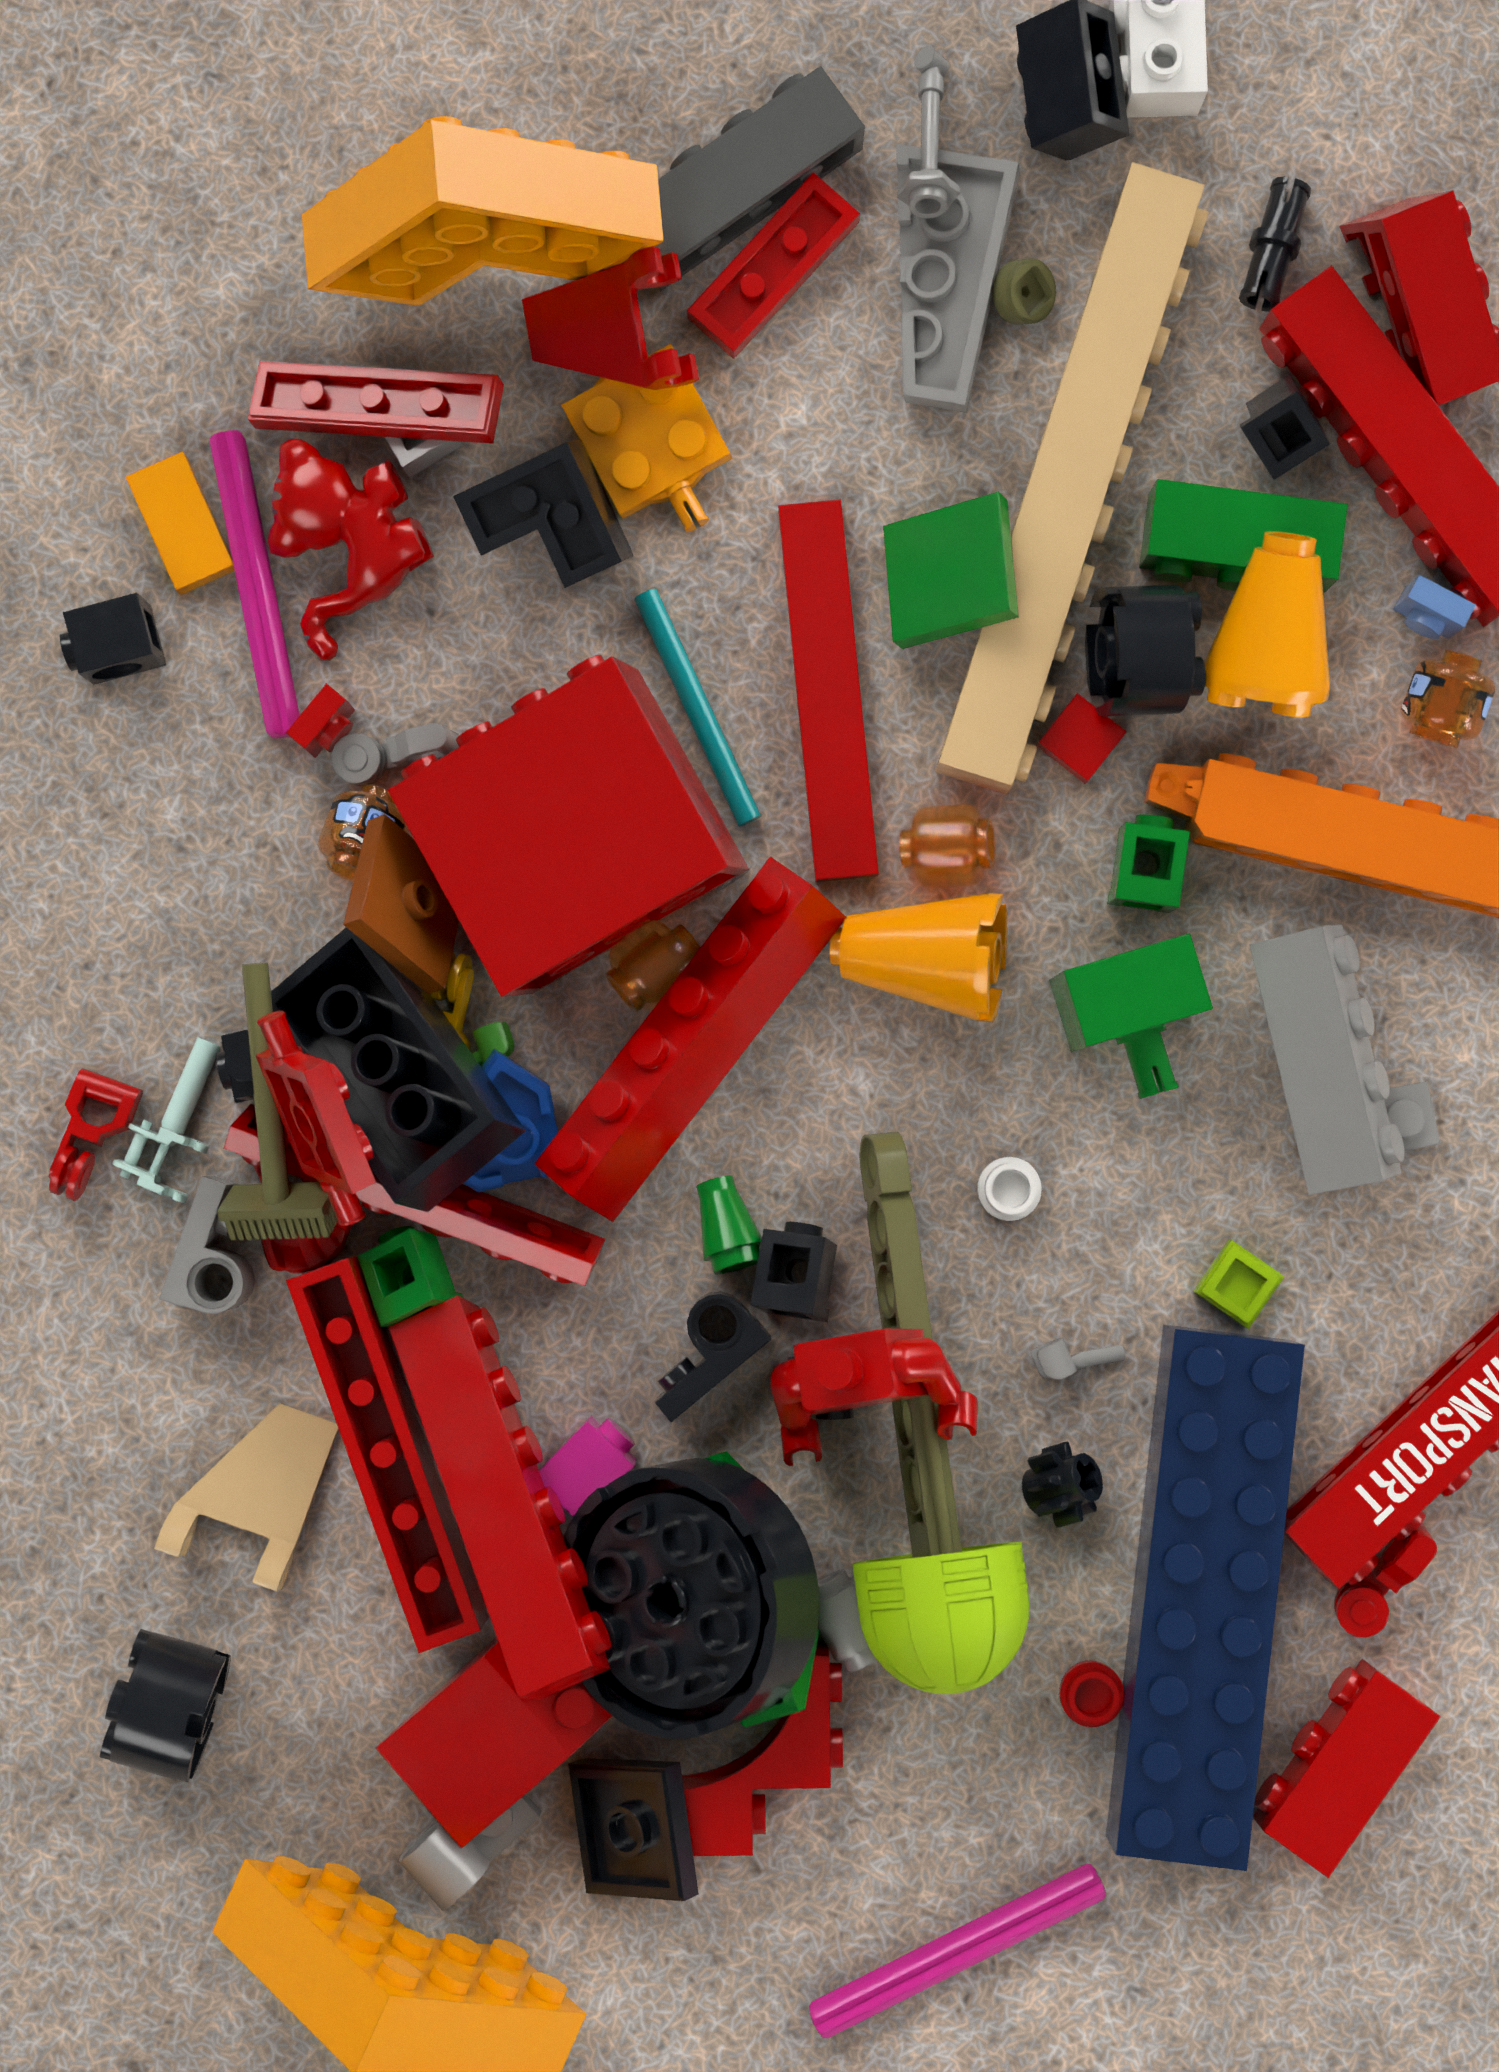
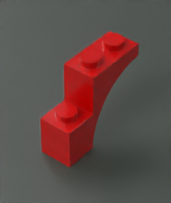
[682,1645,843,1856]

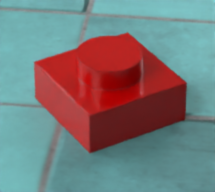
[285,683,355,758]

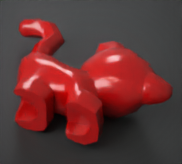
[267,438,434,661]

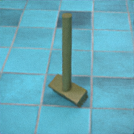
[217,962,338,1240]

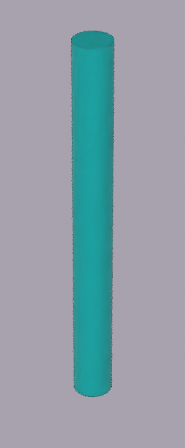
[634,588,761,827]

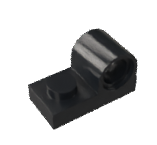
[655,1291,771,1422]

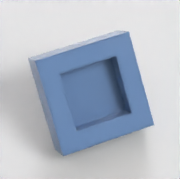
[1393,575,1476,639]

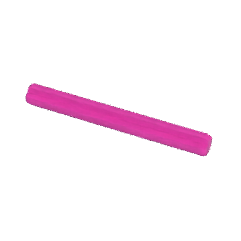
[209,430,300,738]
[809,1864,1106,2038]

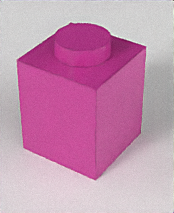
[539,1415,637,1516]

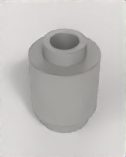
[818,1569,877,1672]

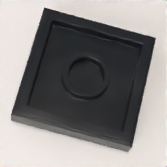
[568,1758,699,1901]

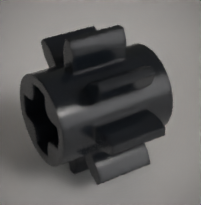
[1022,1442,1103,1528]

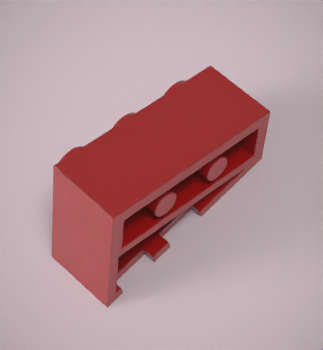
[1339,190,1499,406]

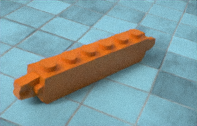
[1144,753,1499,918]

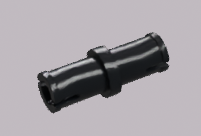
[1239,176,1311,312]

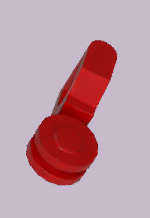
[49,1068,143,1201]
[1334,1523,1437,1638]

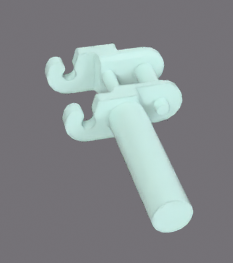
[112,1037,221,1203]

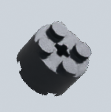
[1085,585,1206,717]
[100,1629,231,1782]

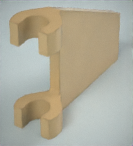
[154,1403,339,1591]

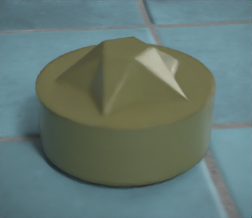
[993,258,1056,325]

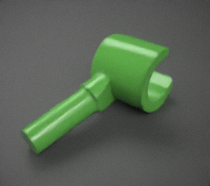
[472,1022,515,1067]

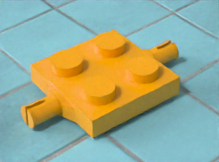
[561,343,733,533]

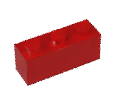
[1253,1659,1441,1878]

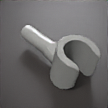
[1031,1338,1125,1380]

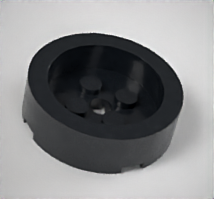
[563,1458,819,1739]

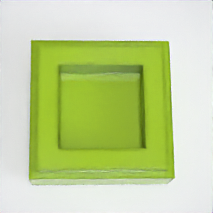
[1193,1239,1285,1329]

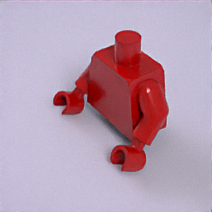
[771,1328,978,1466]

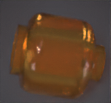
[899,803,996,888]
[605,919,700,1013]

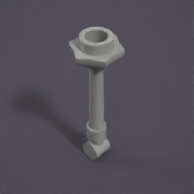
[897,46,960,218]

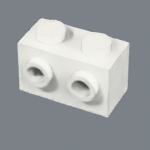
[1109,0,1208,118]

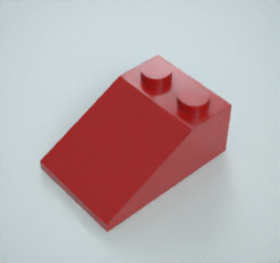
[375,1636,612,1848]

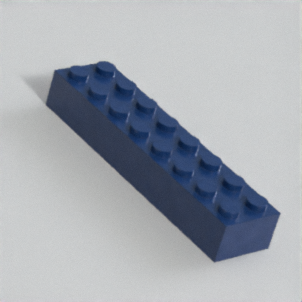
[1106,1324,1305,1871]

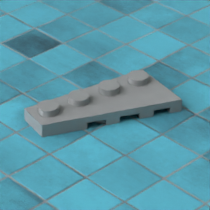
[896,144,1020,413]

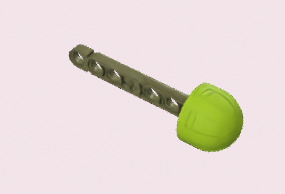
[852,1132,1030,1694]

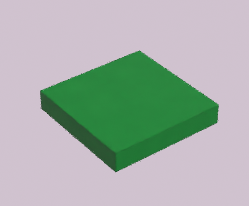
[883,491,1019,649]

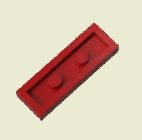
[687,172,860,359]

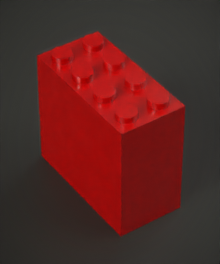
[387,655,749,997]

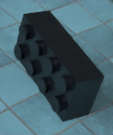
[271,927,526,1212]

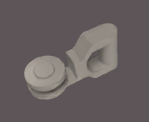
[331,723,459,786]

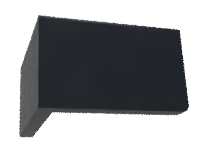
[453,439,633,588]

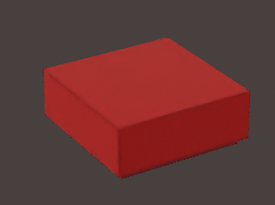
[1036,693,1127,784]

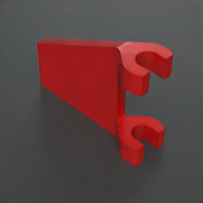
[522,246,699,390]

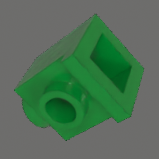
[1107,814,1190,913]
[357,1226,464,1327]

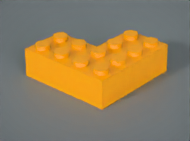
[302,116,663,306]
[212,1856,587,2072]

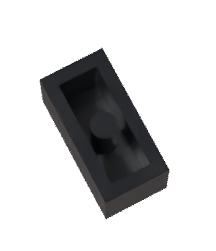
[1016,0,1129,160]

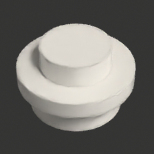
[977,1157,1042,1221]

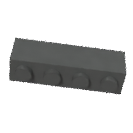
[655,66,865,292]

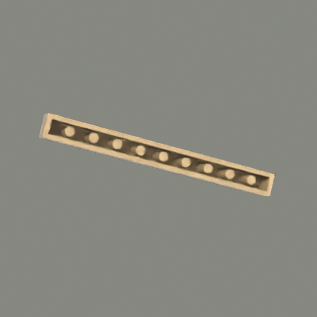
[935,162,1209,795]

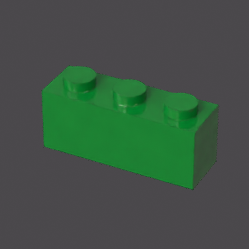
[1139,479,1348,593]

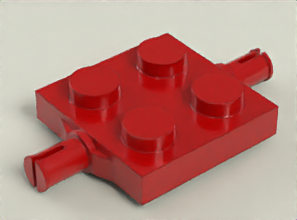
[255,1010,376,1226]

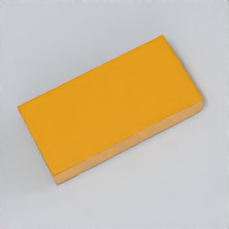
[126,451,235,595]

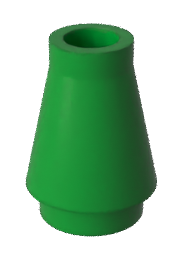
[696,1175,762,1275]

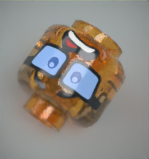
[1401,650,1496,748]
[317,785,410,882]

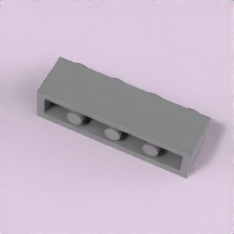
[1249,924,1405,1195]

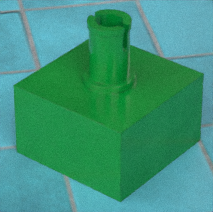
[1049,933,1213,1099]

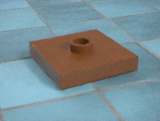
[343,814,459,994]

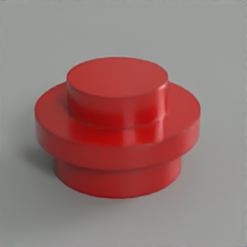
[1059,1660,1124,1727]

